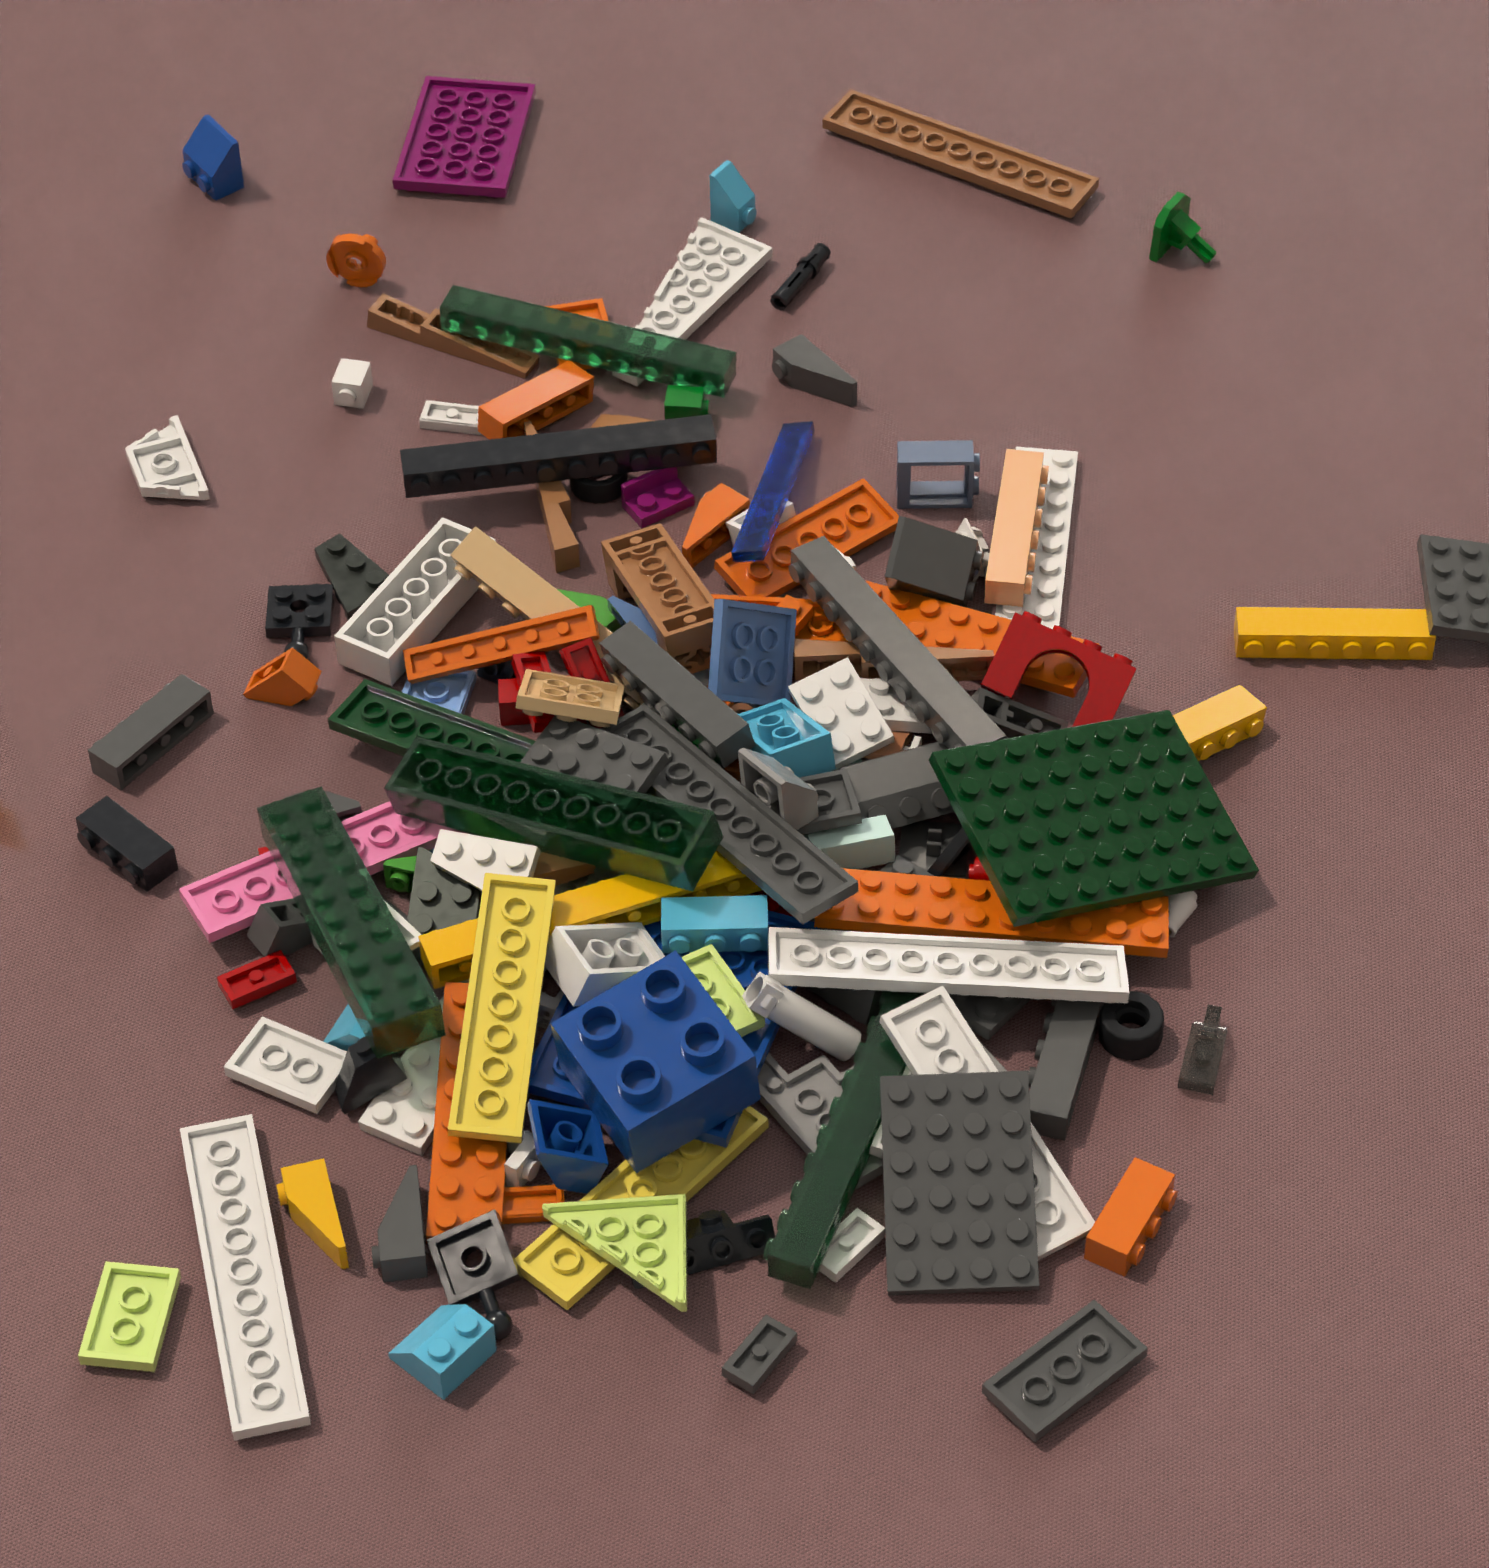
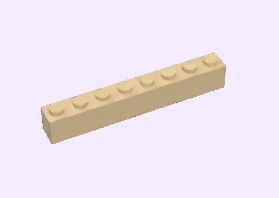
[450,526,644,711]

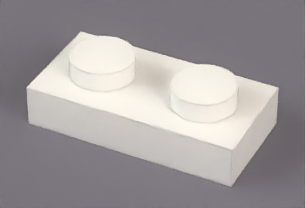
[808,1208,885,1283]

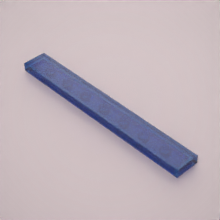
[731,421,815,562]

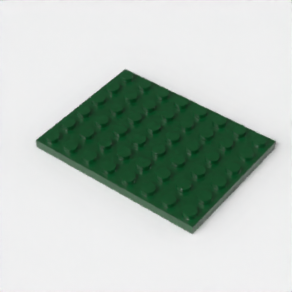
[929,710,1259,927]

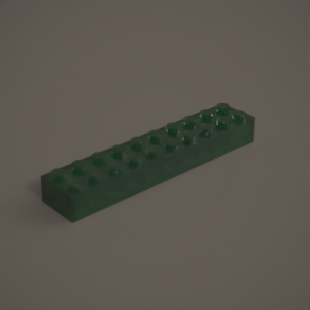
[384,737,723,891]
[257,786,446,1059]

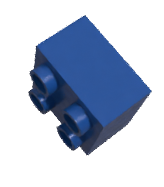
[550,950,761,1174]

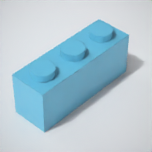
[661,895,768,954]

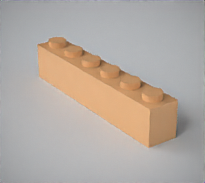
[984,449,1049,607]

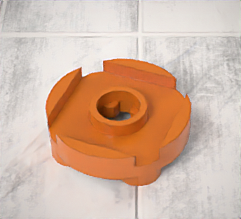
[326,234,386,287]

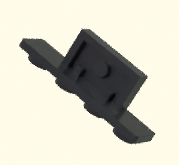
[631,1210,777,1289]

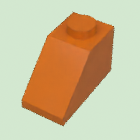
[243,647,322,706]

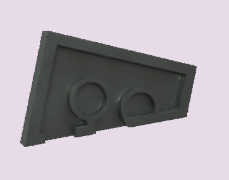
[314,533,389,620]

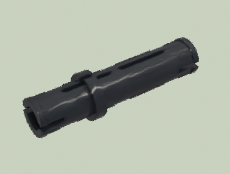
[770,243,831,310]

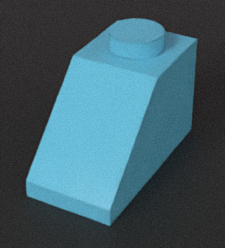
[709,160,757,233]

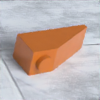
[682,483,750,568]

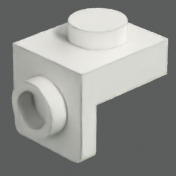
[504,1130,541,1187]

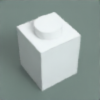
[331,358,373,409]

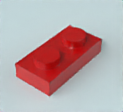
[217,950,297,1009]

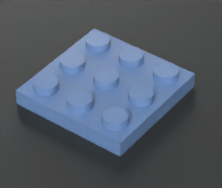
[708,599,797,706]

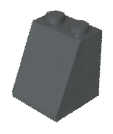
[885,516,984,608]

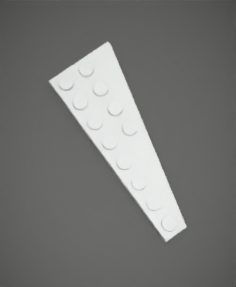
[612,217,773,386]

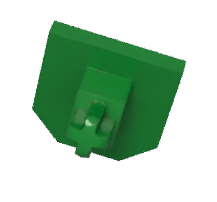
[1149,191,1216,263]

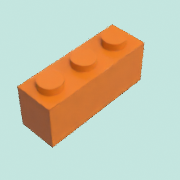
[1084,1157,1178,1277]

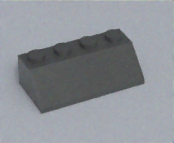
[838,742,955,829]

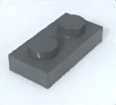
[722,1315,797,1394]

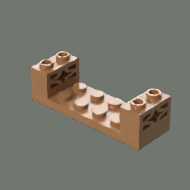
[601,523,714,674]

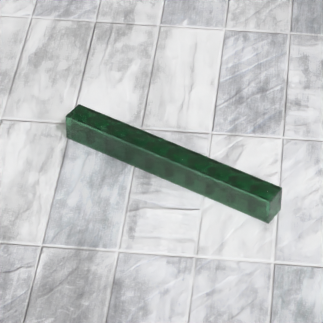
[440,285,736,398]
[763,991,926,1290]

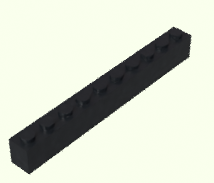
[400,414,717,498]

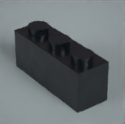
[76,796,178,892]

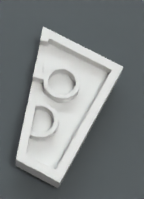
[430,829,541,891]

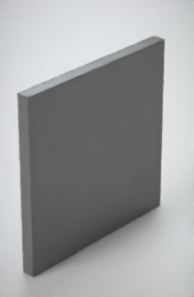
[899,821,969,878]

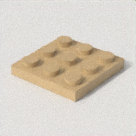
[516,669,625,727]

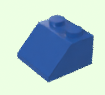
[182,114,245,201]
[527,1099,608,1194]

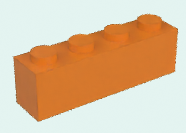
[478,360,594,440]

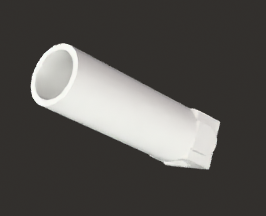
[742,971,861,1061]

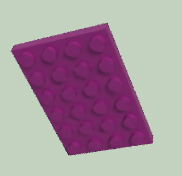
[392,76,536,198]

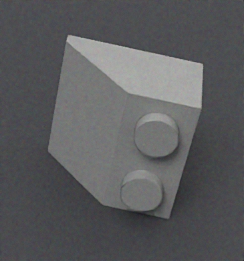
[738,748,819,830]

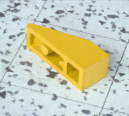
[276,1158,349,1269]

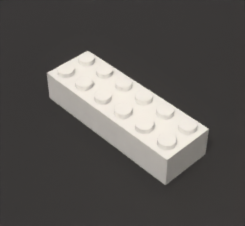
[334,517,496,686]

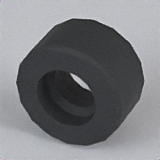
[1098,991,1164,1060]

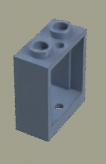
[896,440,980,509]

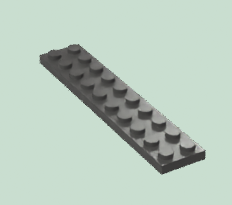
[600,704,858,924]

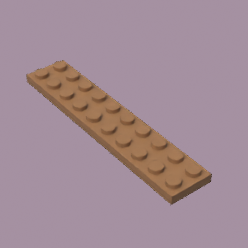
[822,89,1099,219]

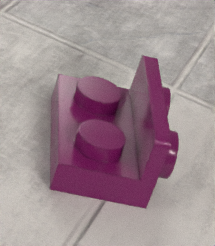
[621,467,695,529]

